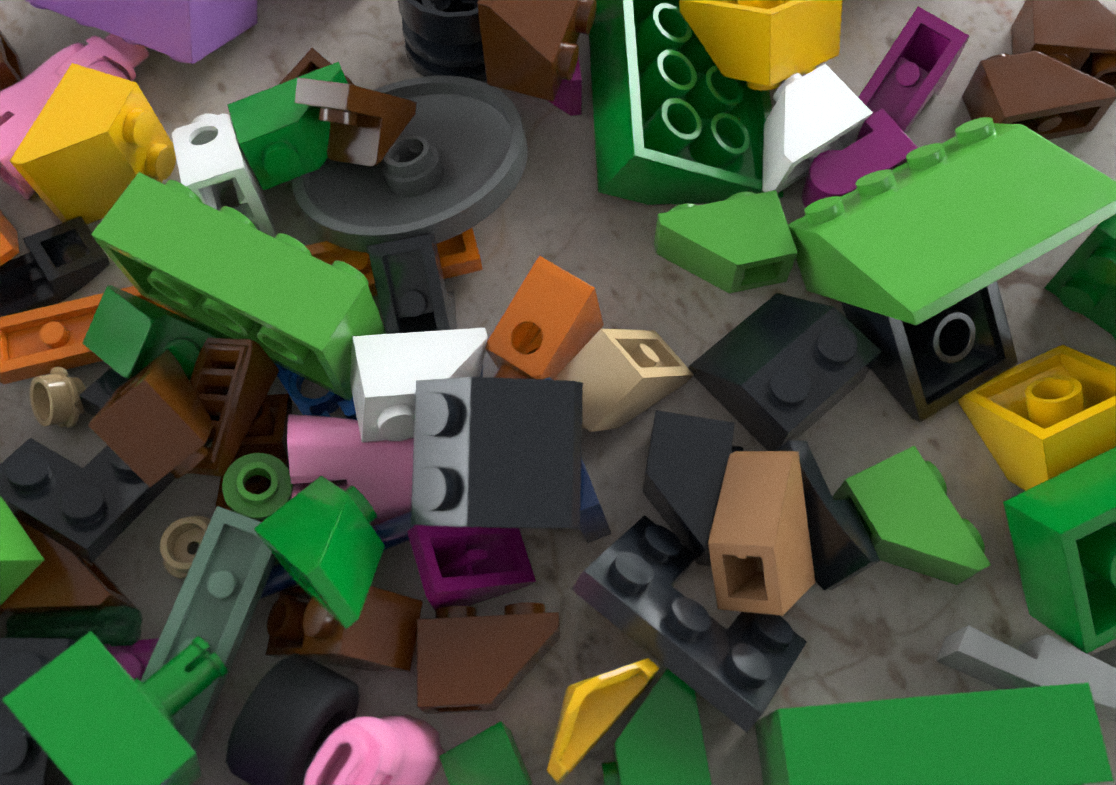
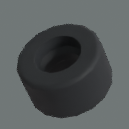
[226,653,360,785]

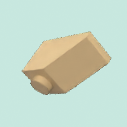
[554,329,694,432]

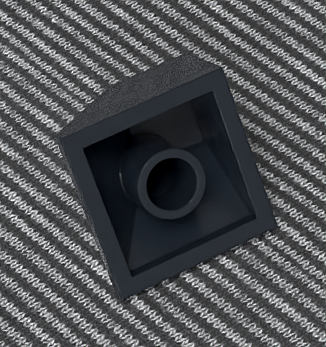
[841,281,1018,422]

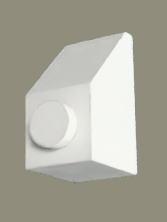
[762,64,872,193]
[350,328,488,442]

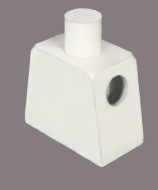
[171,113,277,238]

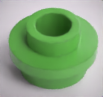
[222,453,292,521]

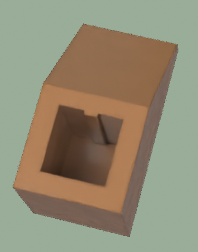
[708,451,815,616]

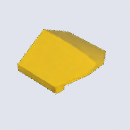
[546,658,659,785]

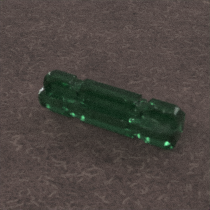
[4,605,143,647]

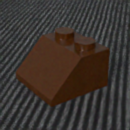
[477,0,597,102]

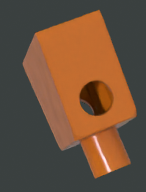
[485,255,604,380]

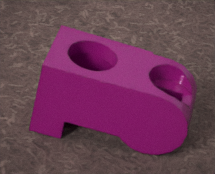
[801,108,918,208]

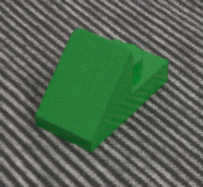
[83,285,225,381]

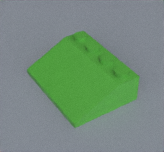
[788,117,1116,325]

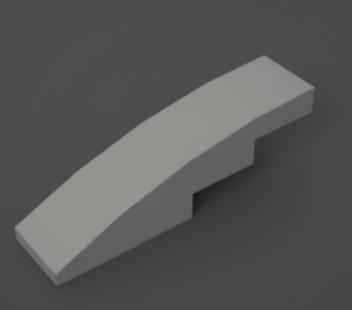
[936,625,1116,721]

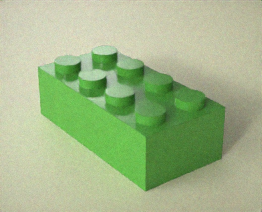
[91,172,386,401]

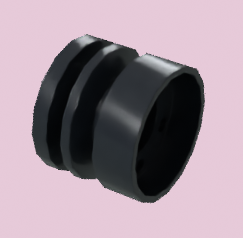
[398,0,487,83]

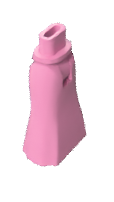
[0,33,150,200]
[287,414,414,526]
[304,714,445,785]

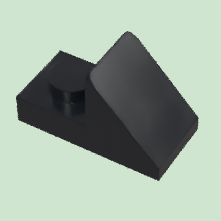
[367,233,457,334]

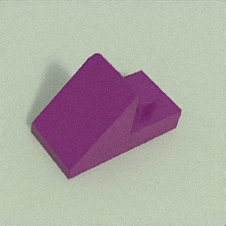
[858,6,969,134]

